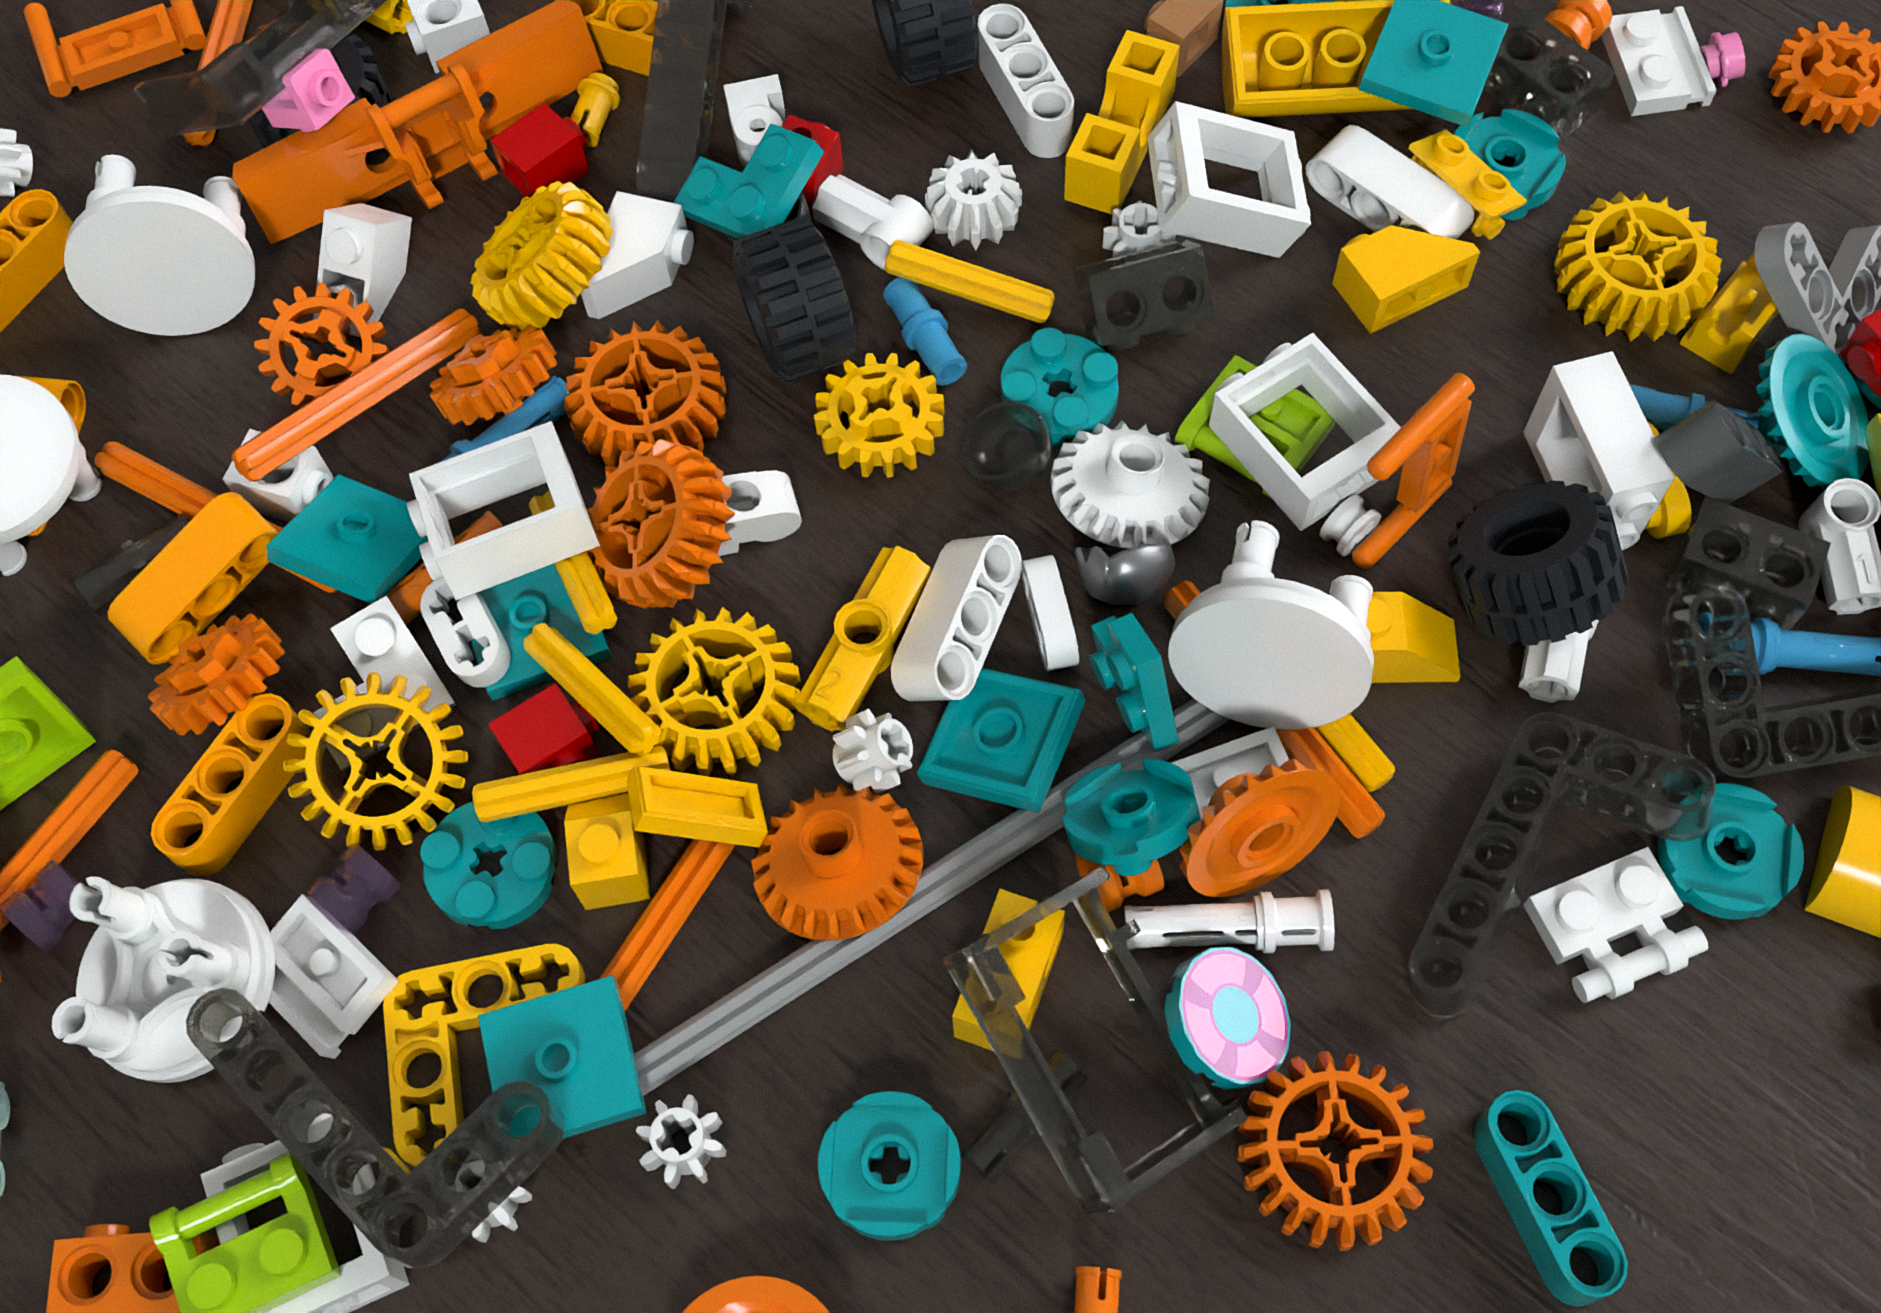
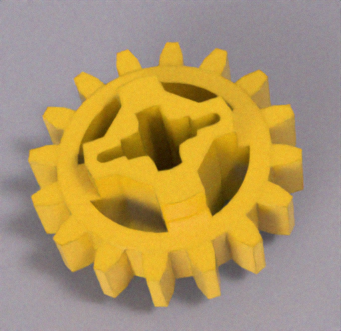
[814,353,945,478]

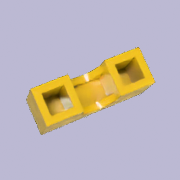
[1064,30,1180,215]

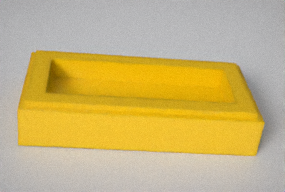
[626,765,768,848]

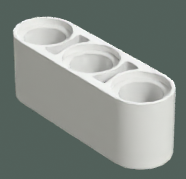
[977,3,1074,158]
[1306,125,1474,240]
[891,535,1022,701]

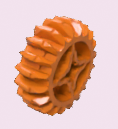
[564,320,727,467]
[587,439,735,609]
[1236,1051,1433,1251]

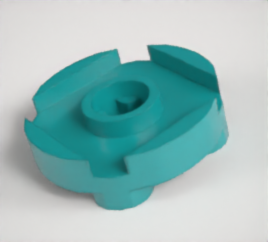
[1454,109,1566,220]
[1000,328,1119,446]
[1062,759,1201,876]
[1657,783,1804,920]
[420,801,558,930]
[818,1091,961,1241]

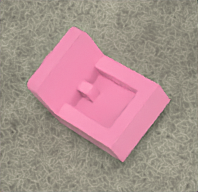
[261,49,355,132]

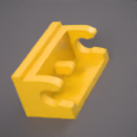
[1679,252,1779,374]

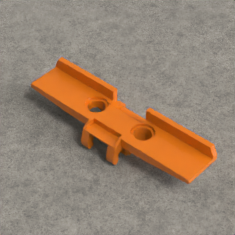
[232,0,604,245]

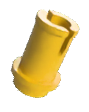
[571,72,620,148]

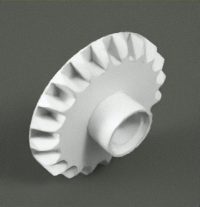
[1051,420,1210,549]

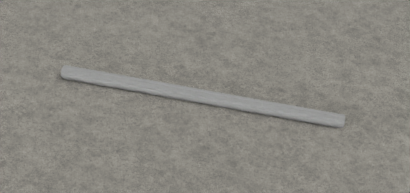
[587,698,1230,1132]

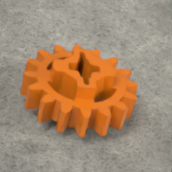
[1768,21,1881,134]
[254,283,390,409]
[429,325,557,425]
[148,613,285,736]

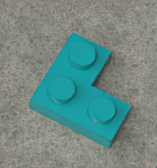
[673,124,824,239]
[1089,613,1179,752]

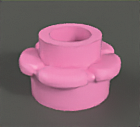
[1700,32,1745,87]

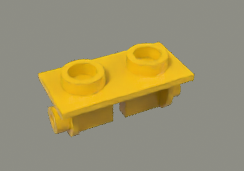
[1408,129,1527,240]

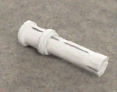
[1124,889,1335,953]

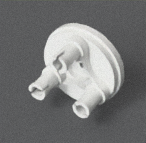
[64,154,255,336]
[0,374,103,576]
[1168,520,1374,730]
[52,877,275,1083]

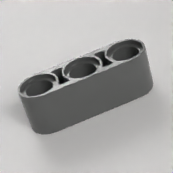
[1655,400,1784,506]

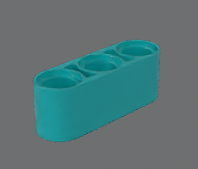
[1472,1090,1628,1307]

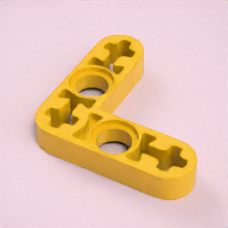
[383,944,586,1173]

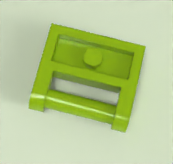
[1175,354,1336,499]
[149,1150,341,1313]

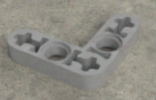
[1754,222,1881,364]

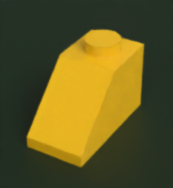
[1332,225,1480,334]
[1366,592,1461,683]
[564,792,651,910]

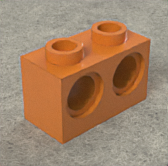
[46,1224,220,1313]

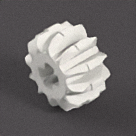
[925,149,1022,250]

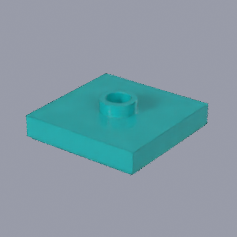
[1359,0,1508,127]
[266,474,429,604]
[458,563,612,701]
[917,668,1086,813]
[478,975,647,1155]

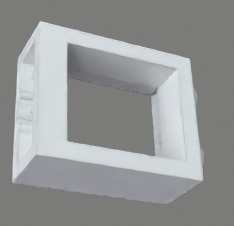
[1147,101,1311,258]
[1209,333,1401,531]
[1523,351,1675,550]
[406,421,600,600]
[200,1113,410,1313]

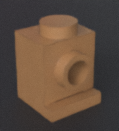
[1144,0,1223,77]

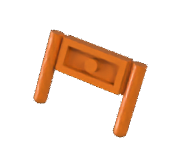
[24,0,207,97]
[1352,373,1475,570]

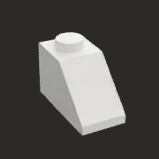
[581,191,694,319]

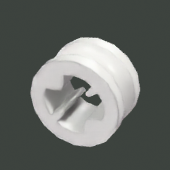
[1319,494,1381,557]

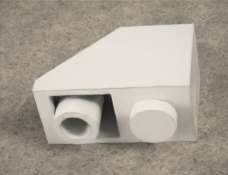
[313,203,412,337]

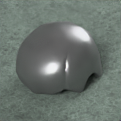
[1075,540,1175,605]

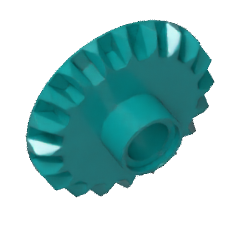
[1756,334,1869,491]

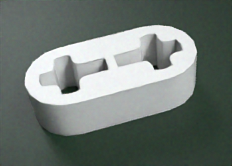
[1021,555,1079,672]
[420,577,511,687]

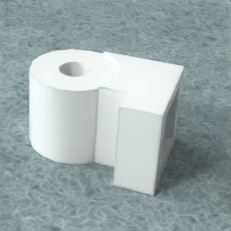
[723,74,786,167]
[718,470,802,556]

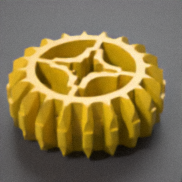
[470,181,614,331]
[1554,190,1722,342]
[628,606,801,777]
[283,672,469,850]

